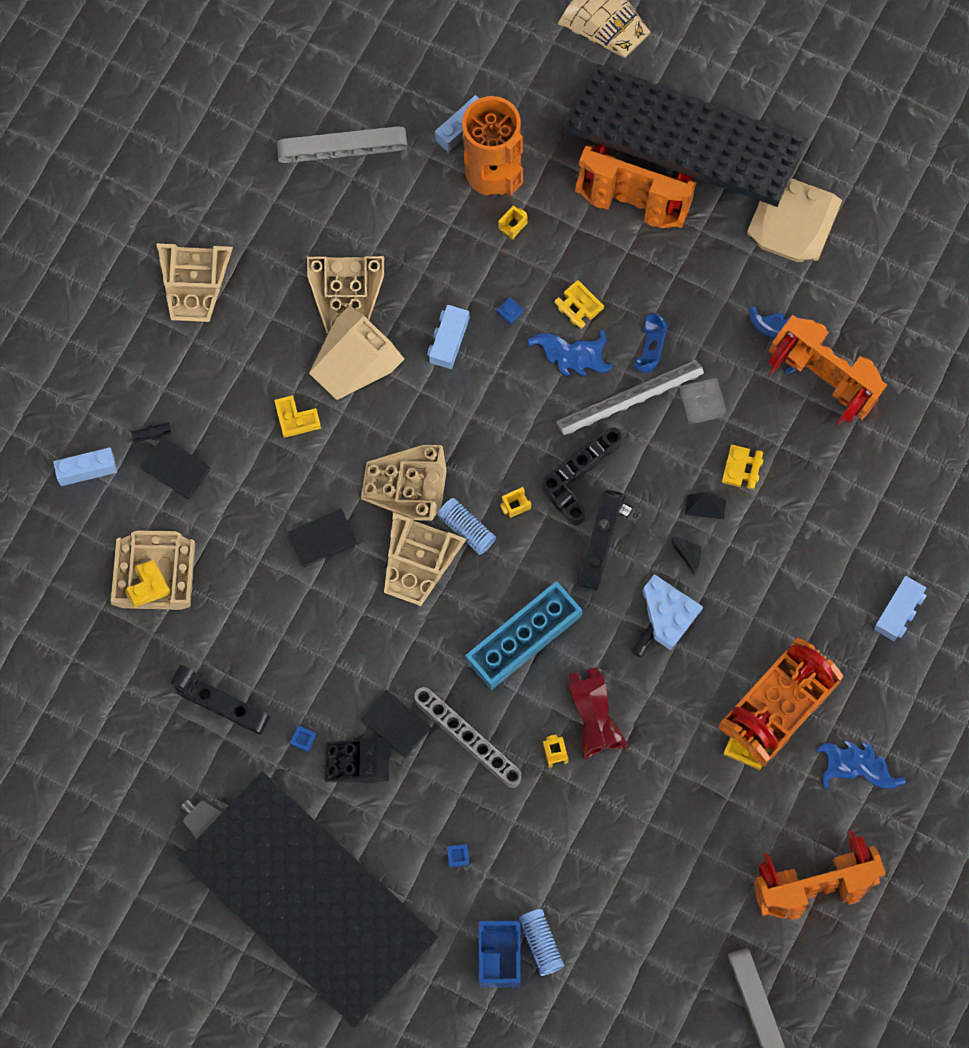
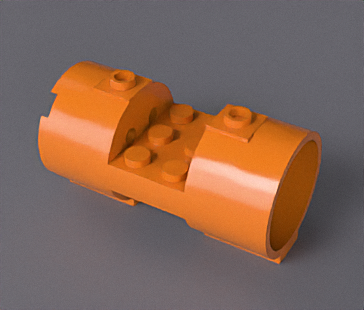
[462,96,523,196]

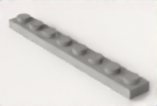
[556,360,704,435]

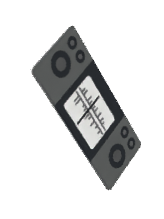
[619,503,642,523]

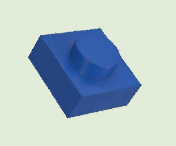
[497,297,524,325]
[290,726,317,753]
[447,844,469,868]

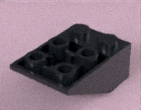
[325,737,390,783]

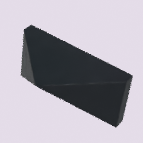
[685,492,726,520]
[671,537,702,575]

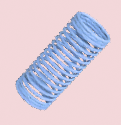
[438,498,496,555]
[518,909,564,976]

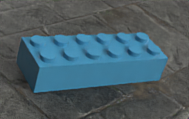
[465,581,582,690]

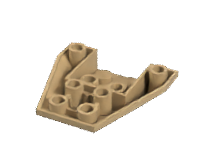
[307,256,384,334]
[309,306,404,400]
[361,445,447,521]

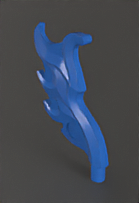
[748,307,802,374]
[527,330,613,376]
[817,741,906,789]

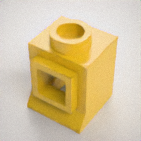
[498,205,528,240]
[500,487,531,518]
[543,735,568,768]

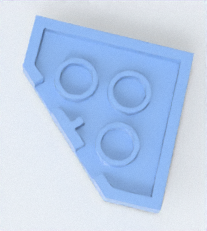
[642,574,703,650]

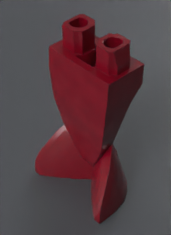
[569,667,627,760]

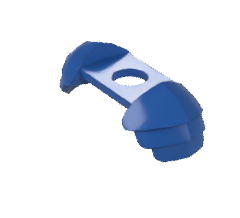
[634,313,667,374]

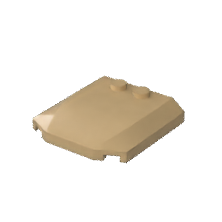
[747,178,842,262]
[111,531,195,610]

